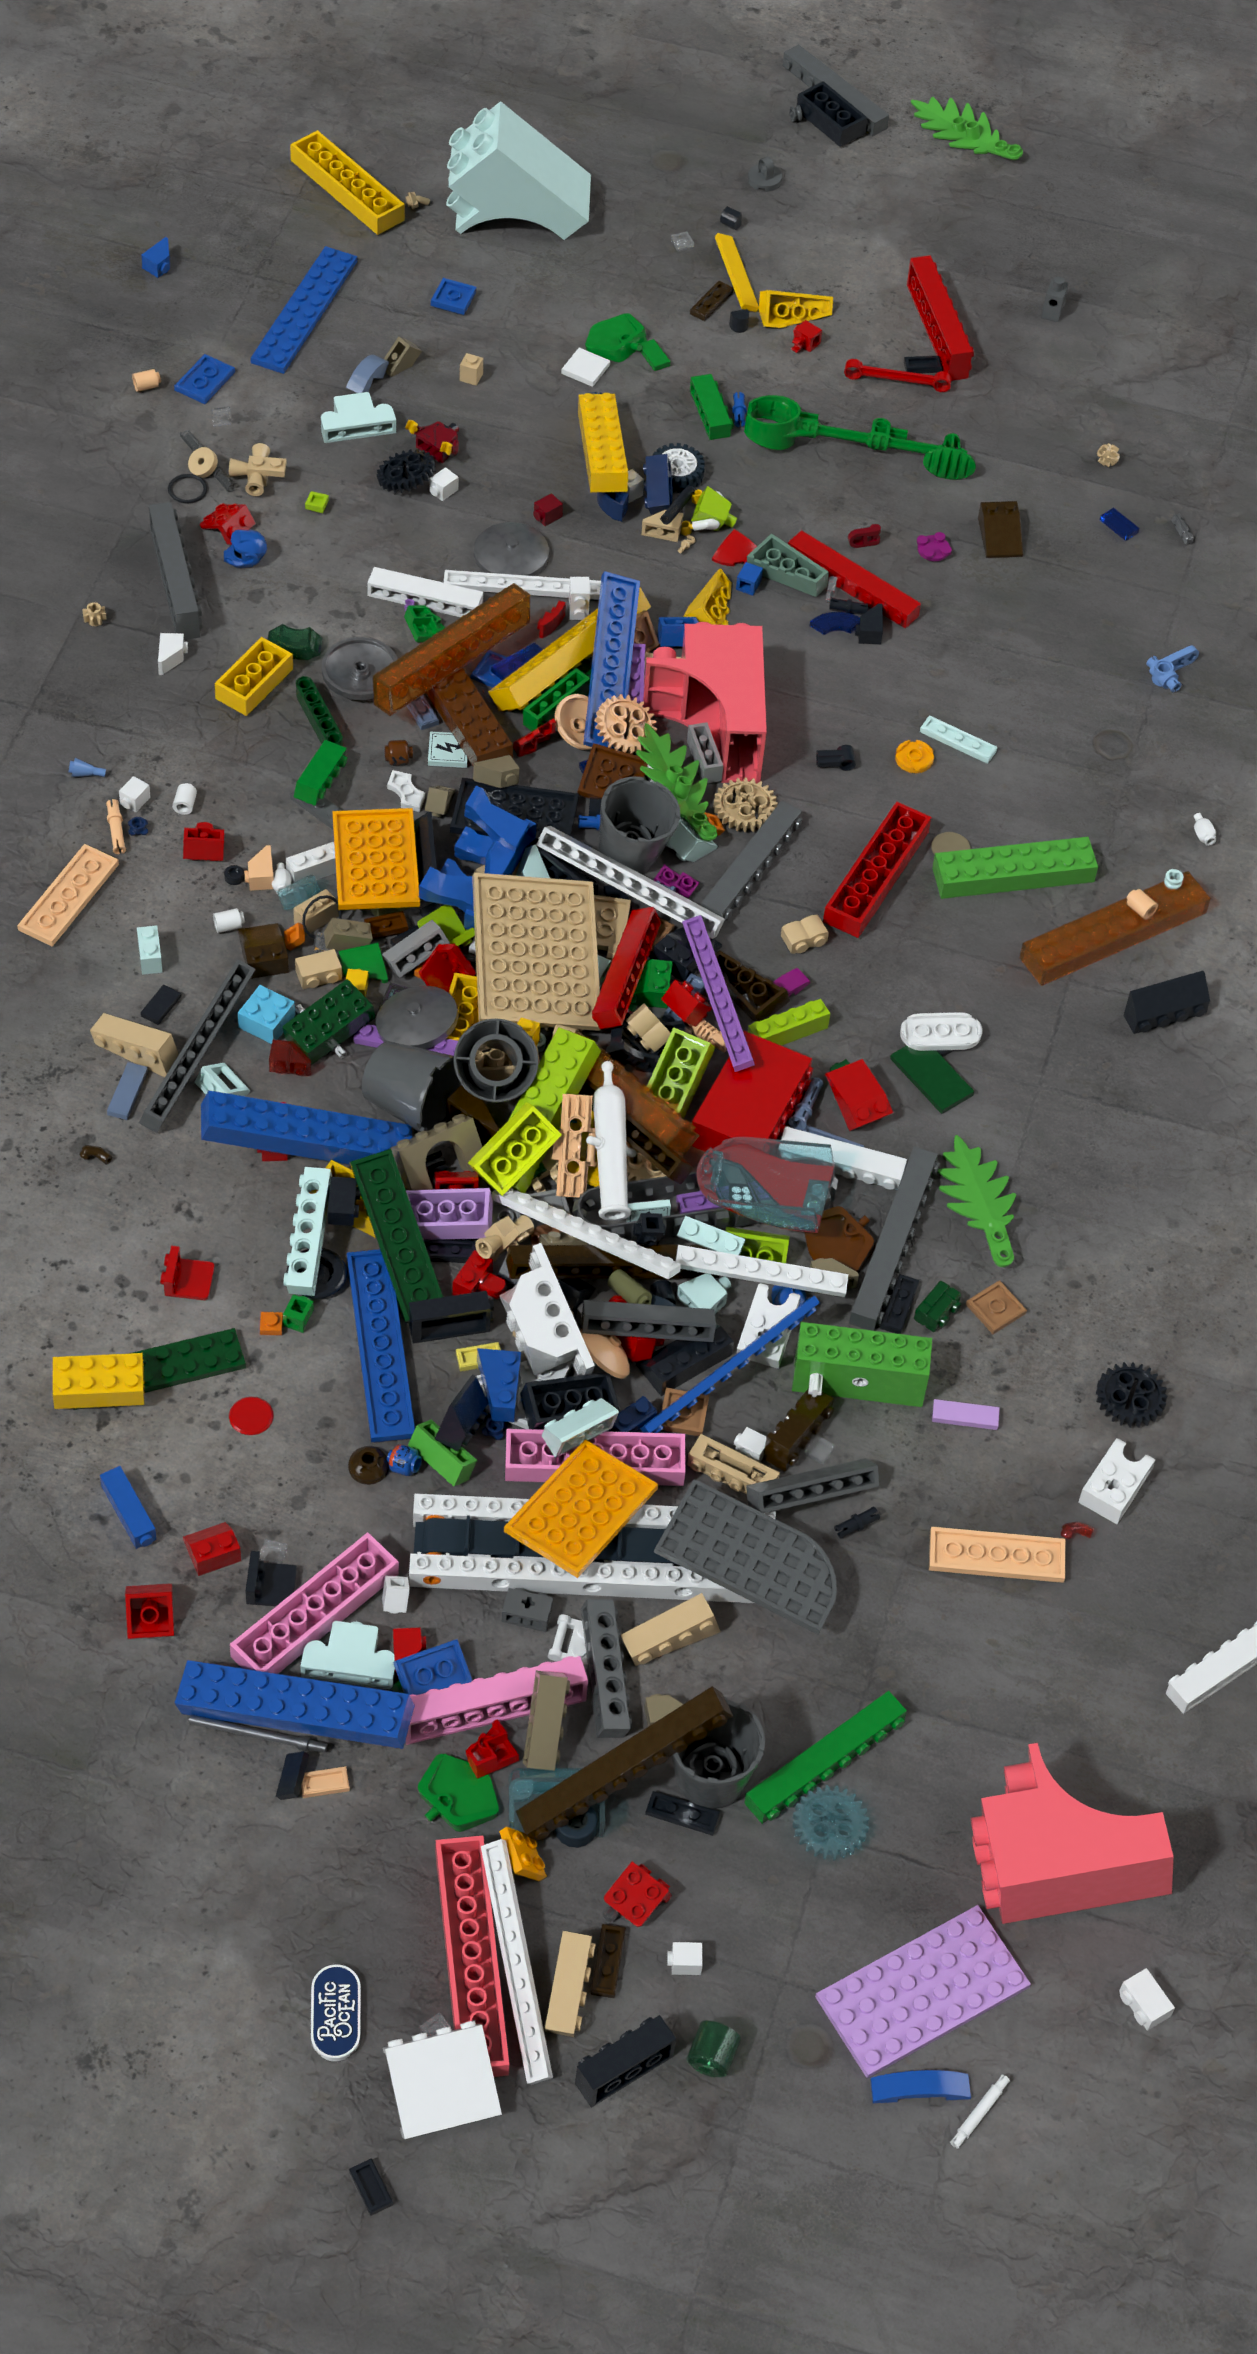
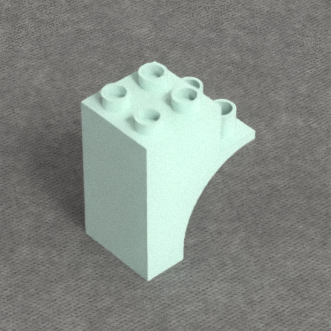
[446,101,591,240]

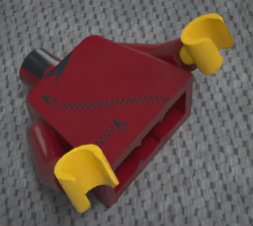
[405,420,459,464]

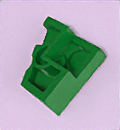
[404,605,453,642]
[338,943,388,983]

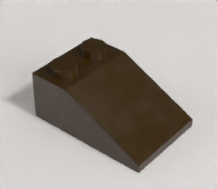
[978,501,1023,558]
[238,923,289,979]
[447,1085,499,1147]

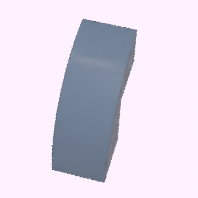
[346,355,389,393]

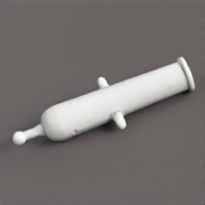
[586,1061,636,1221]

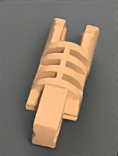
[687,1019,727,1053]

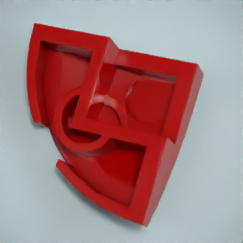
[712,529,757,567]

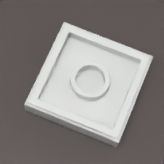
[561,348,610,387]

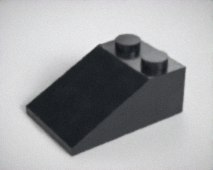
[653,927,722,982]

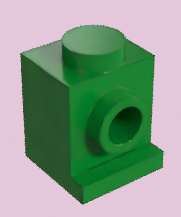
[283,1294,314,1333]

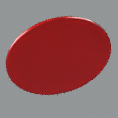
[229,1397,273,1435]

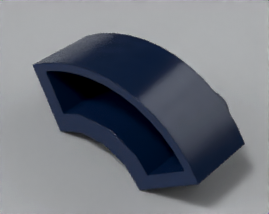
[597,492,629,522]

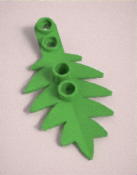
[911,97,1023,160]
[636,723,717,841]
[938,1135,1016,1267]

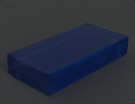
[1100,507,1140,541]

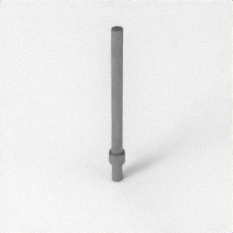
[189,1715,328,1753]

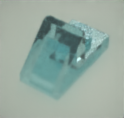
[277,875,320,910]

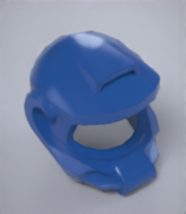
[223,530,267,568]

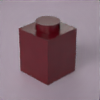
[533,493,563,526]

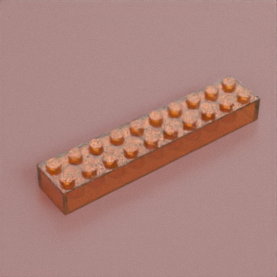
[373,583,530,716]
[1019,871,1211,986]

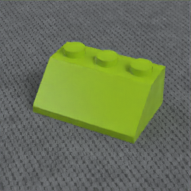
[725,1227,790,1263]

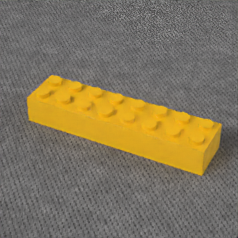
[290,130,405,235]
[578,393,628,493]

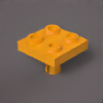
[499,1827,547,1881]

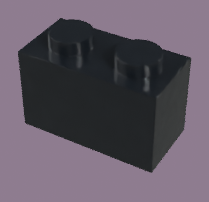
[327,1177,361,1226]

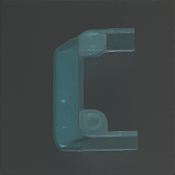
[508,1768,605,1837]

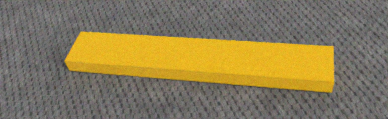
[715,233,759,312]

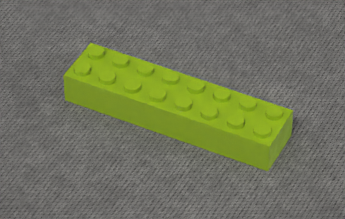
[508,1027,601,1193]

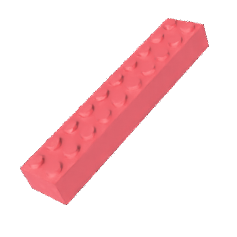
[435,1835,509,2077]

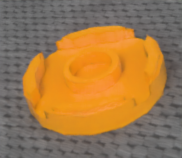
[895,740,934,773]

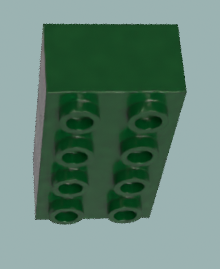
[282,979,376,1066]

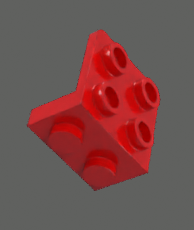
[199,503,256,545]
[419,944,476,993]
[160,1246,215,1300]
[604,1861,672,1927]

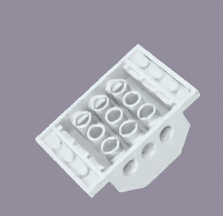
[500,1243,595,1376]

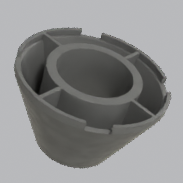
[454,1018,538,1103]

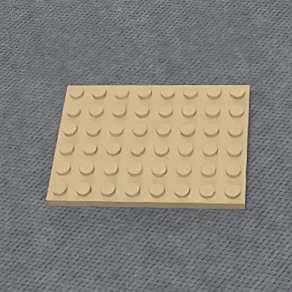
[472,873,600,1031]

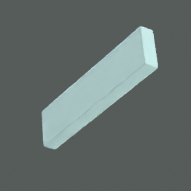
[920,715,997,764]

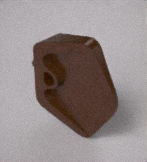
[803,1206,876,1273]

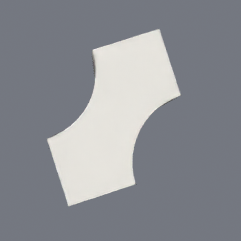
[387,770,425,812]

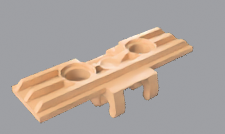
[550,1094,597,1197]

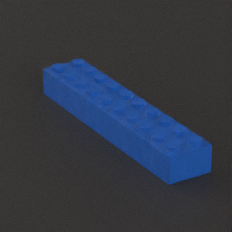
[201,1090,412,1165]
[175,1660,415,1749]

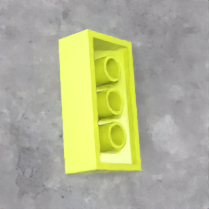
[468,1102,562,1196]

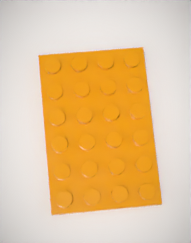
[332,808,420,910]
[504,1439,658,1578]

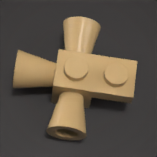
[229,443,287,496]
[475,1215,534,1262]

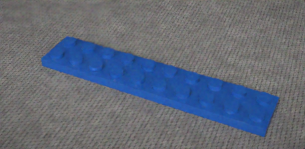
[251,246,358,374]
[583,571,640,751]
[347,1249,415,1443]

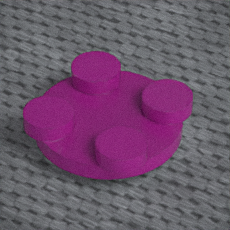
[917,532,952,561]

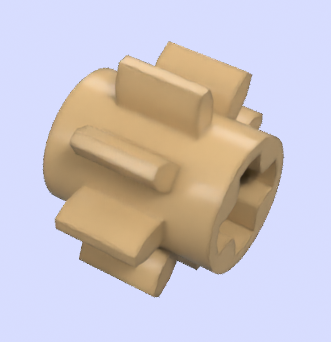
[1097,443,1120,467]
[83,603,107,626]

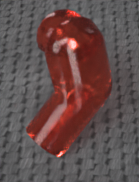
[1060,1521,1094,1539]

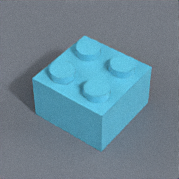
[238,985,295,1045]

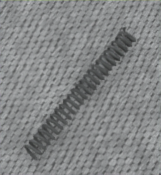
[180,430,236,492]

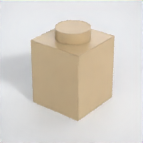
[460,353,483,386]

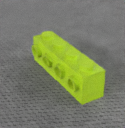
[748,999,830,1046]

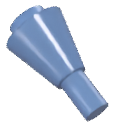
[69,758,106,777]

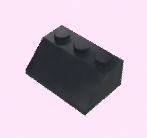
[540,849,598,895]
[435,1374,488,1452]

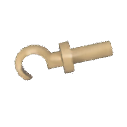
[678,535,695,553]

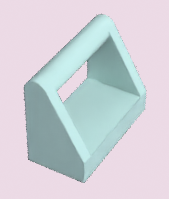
[195,1063,250,1096]

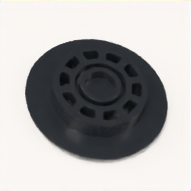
[286,1248,347,1299]

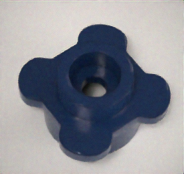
[128,817,148,836]
[482,1417,508,1440]

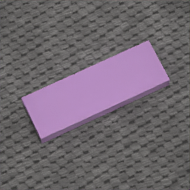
[932,1399,999,1430]

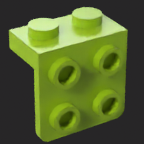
[417,904,475,947]

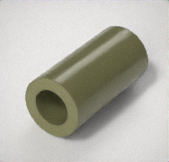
[607,1269,652,1305]

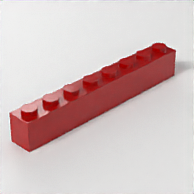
[788,530,921,629]
[592,907,661,1029]

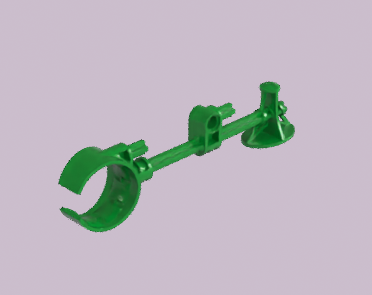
[744,395,976,480]

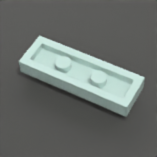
[677,1216,745,1255]

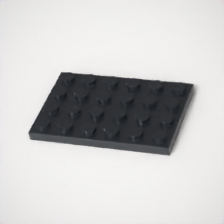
[450,777,579,844]

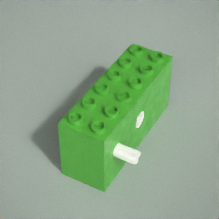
[792,1322,932,1407]

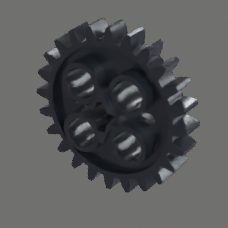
[376,449,436,493]
[1095,1362,1168,1428]

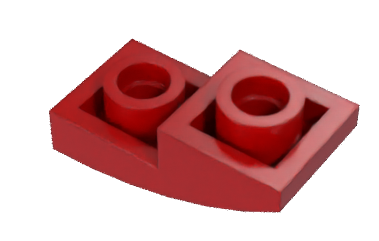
[537,600,566,639]

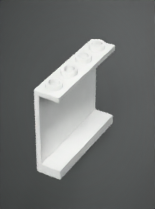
[383,2021,502,2139]

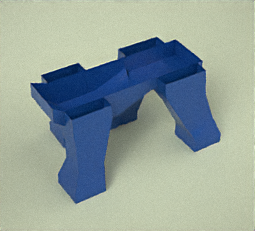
[419,786,537,930]

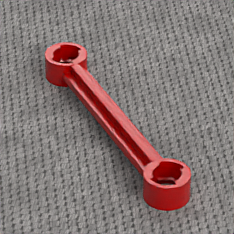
[844,359,952,392]

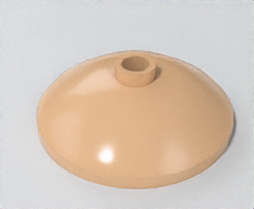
[555,694,592,750]
[580,1329,630,1379]

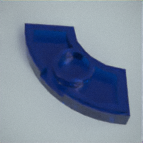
[809,612,860,635]

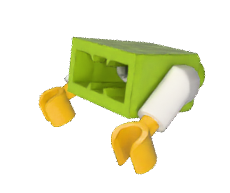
[681,486,737,536]

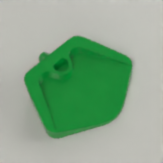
[585,313,647,362]
[418,1754,499,1832]

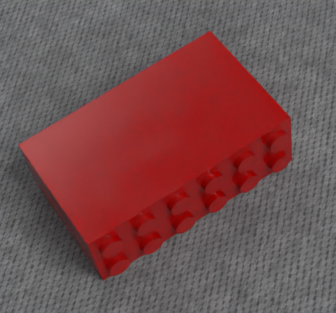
[690,1031,814,1154]

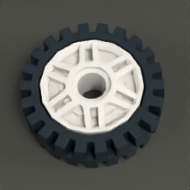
[653,443,705,493]

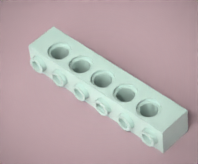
[284,1167,332,1296]

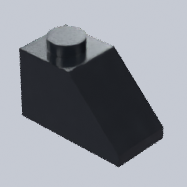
[855,604,883,645]

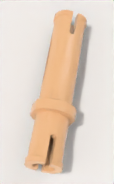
[106,799,126,854]

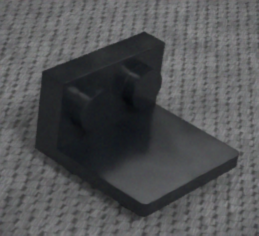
[245,1551,297,1607]

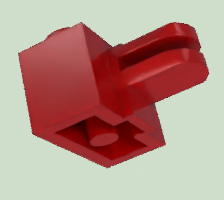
[183,822,224,861]
[661,980,712,1027]
[452,1250,505,1299]
[614,1335,665,1362]

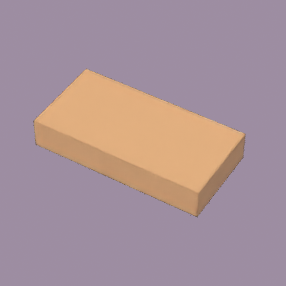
[301,1766,350,1798]

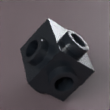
[633,1213,665,1246]

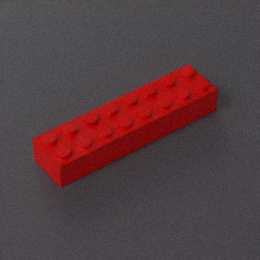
[906,255,974,381]
[823,801,932,938]

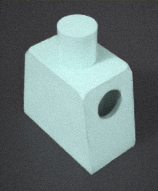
[677,1273,731,1314]

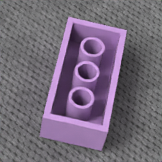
[406,1188,493,1240]

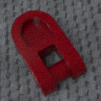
[848,524,881,548]

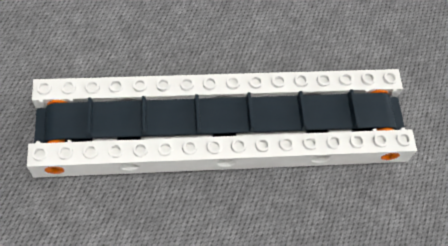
[409,1494,776,1603]

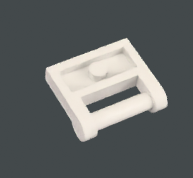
[548,1614,588,1669]

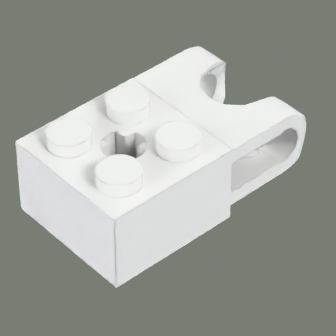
[737,1283,800,1369]
[1078,1438,1155,1524]

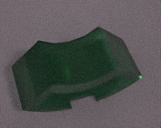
[267,624,323,660]

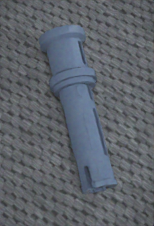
[788,1077,823,1131]

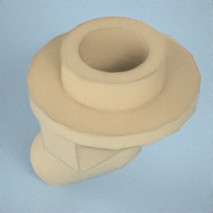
[406,192,430,210]

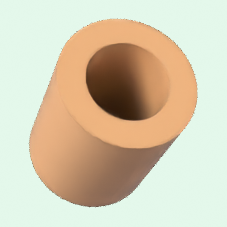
[132,369,161,392]
[1127,889,1158,920]

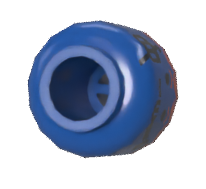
[387,1445,422,1476]

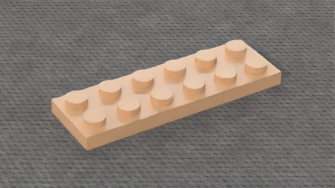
[17,844,119,947]
[929,1527,1065,1583]

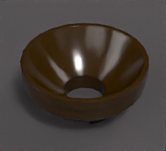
[348,1446,389,1485]

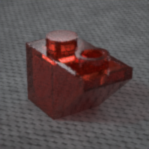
[269,1039,311,1076]

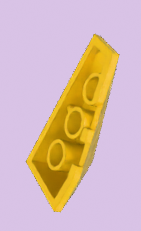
[759,290,833,328]
[684,568,732,625]

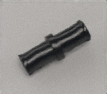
[829,597,868,614]
[834,1506,880,1539]

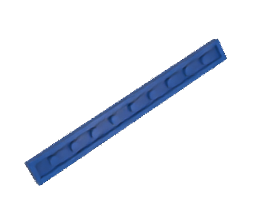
[640,1296,820,1433]

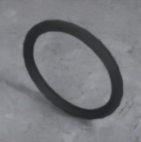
[168,474,207,503]

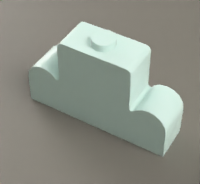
[321,392,396,443]
[301,1621,395,1690]

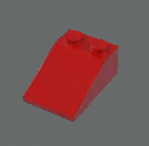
[825,1059,894,1131]

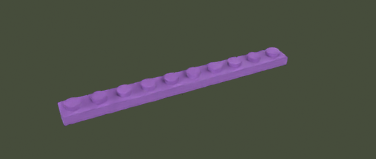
[682,915,755,1072]

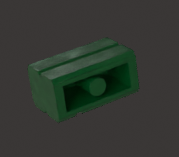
[914,1281,961,1332]

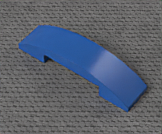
[870,2070,971,2103]

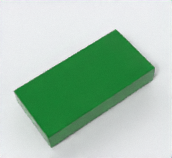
[640,339,671,371]

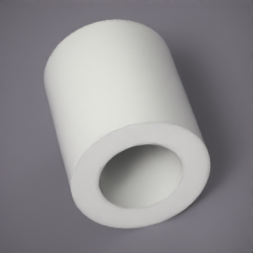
[172,783,197,815]
[213,908,245,933]

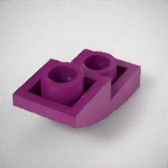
[653,865,699,898]
[773,968,811,996]

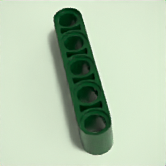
[296,676,343,746]

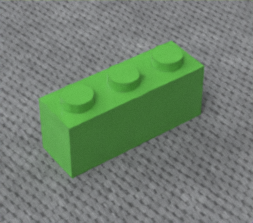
[408,1420,477,1486]

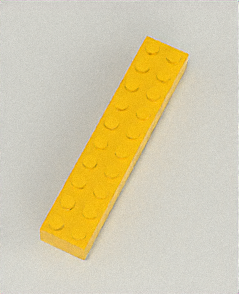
[488,587,651,712]

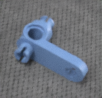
[1146,645,1199,693]

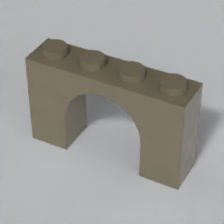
[391,1114,482,1190]

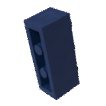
[643,454,673,515]

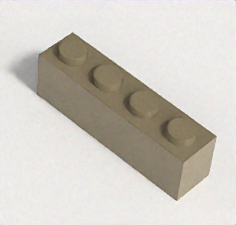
[523,1670,570,1771]

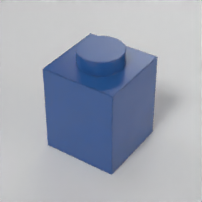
[736,562,763,596]

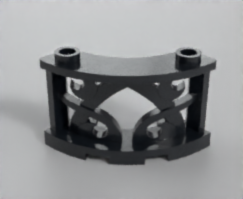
[606,1009,693,1073]

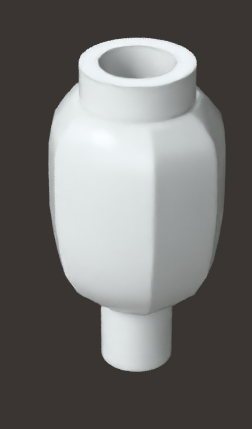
[1194,813,1216,846]
[272,863,291,896]

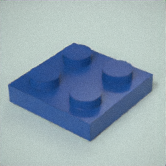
[431,278,476,315]

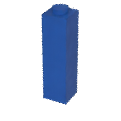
[100,1466,157,1549]

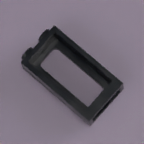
[409,1290,494,1344]

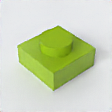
[305,491,329,513]

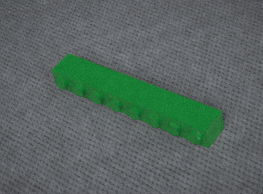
[744,1691,907,1824]

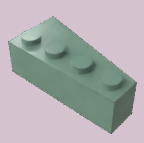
[747,533,828,597]

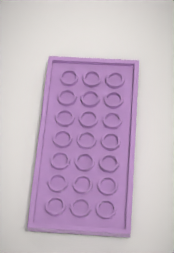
[815,1905,1031,2078]

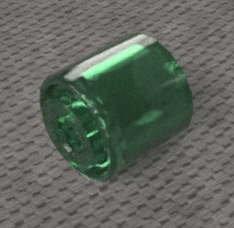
[686,2020,741,2078]

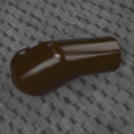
[79,1145,113,1165]

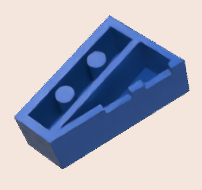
[477,1348,521,1422]

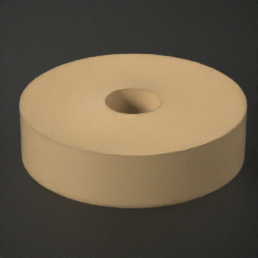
[188,447,218,478]

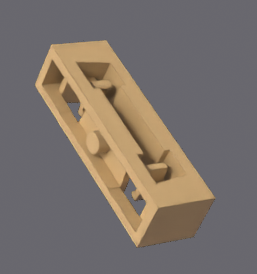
[687,1434,780,1494]

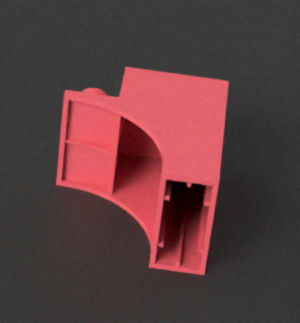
[643,622,767,784]
[971,1743,1174,1924]

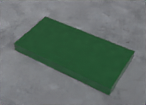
[890,1045,974,1114]

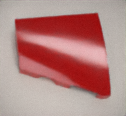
[513,718,556,757]
[466,1719,519,1779]

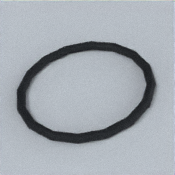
[302,895,342,939]

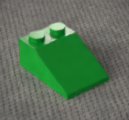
[634,959,672,1009]

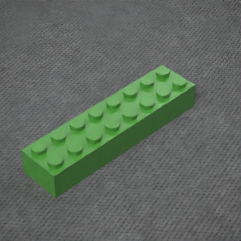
[932,837,1098,899]

